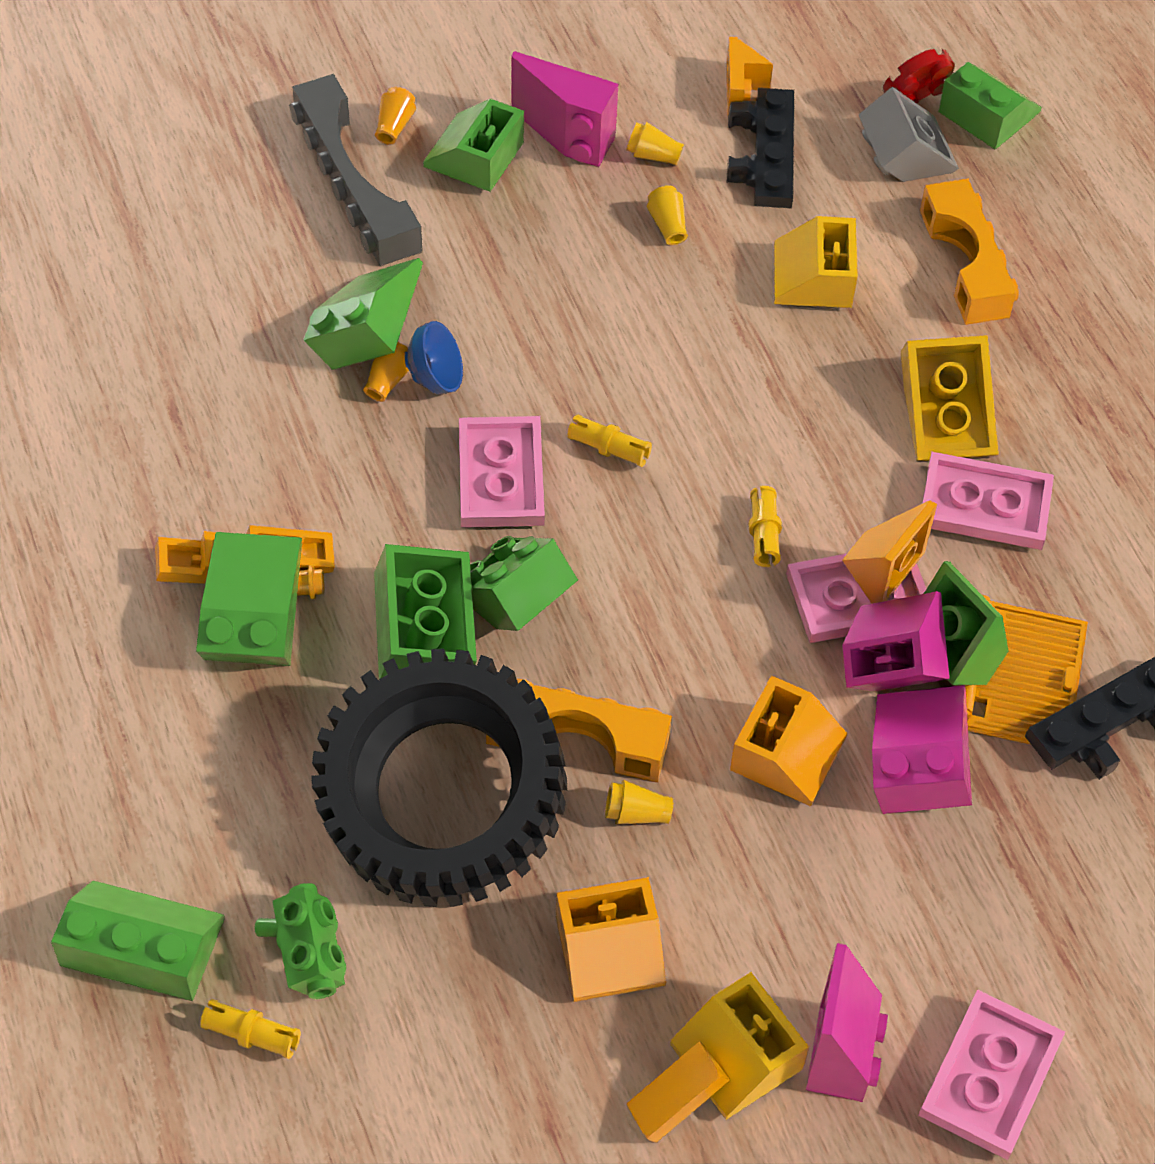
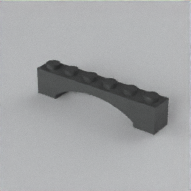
[289,74,423,266]

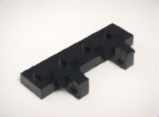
[727,88,794,209]
[1025,657,1155,780]

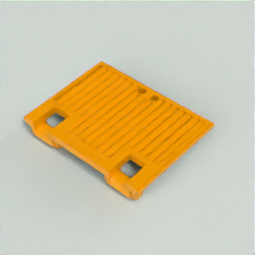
[958,595,1088,745]

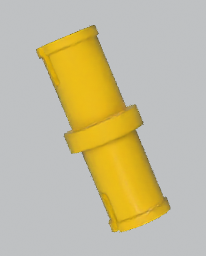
[567,414,652,467]
[748,485,782,567]
[200,999,301,1059]

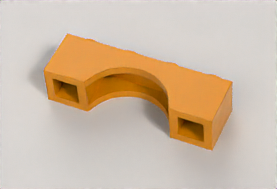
[920,178,1019,325]
[486,679,672,783]

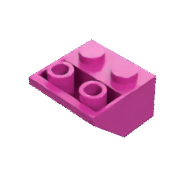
[842,591,950,692]

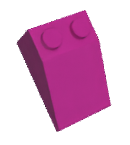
[511,51,619,167]
[872,685,972,814]
[806,943,888,1102]

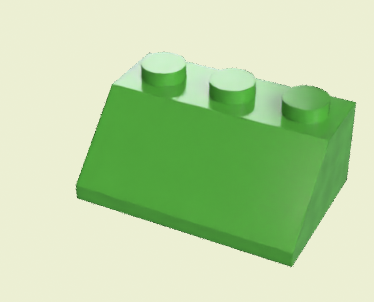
[374,544,477,679]
[51,880,225,1001]

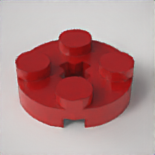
[883,49,955,104]

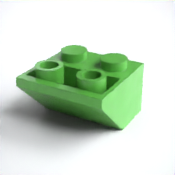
[423,98,524,192]
[470,536,578,631]

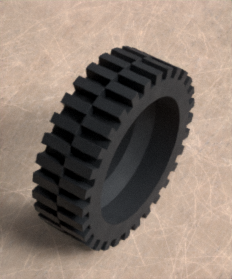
[311,649,567,907]

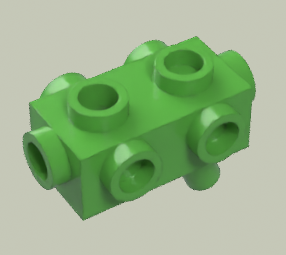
[255,883,346,999]

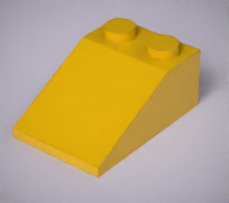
[901,335,999,461]

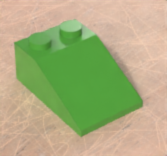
[304,258,423,370]
[196,532,302,666]

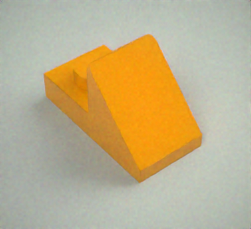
[726,37,773,116]

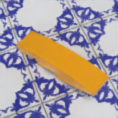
[155,525,335,584]

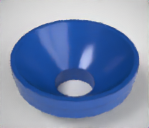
[405,321,463,395]

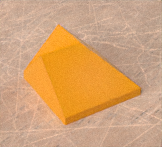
[842,500,937,604]

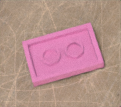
[459,416,545,527]
[922,452,1054,550]
[786,554,926,643]
[918,990,1065,1160]

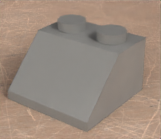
[858,87,959,182]

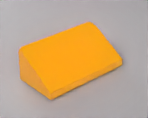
[626,1041,730,1143]

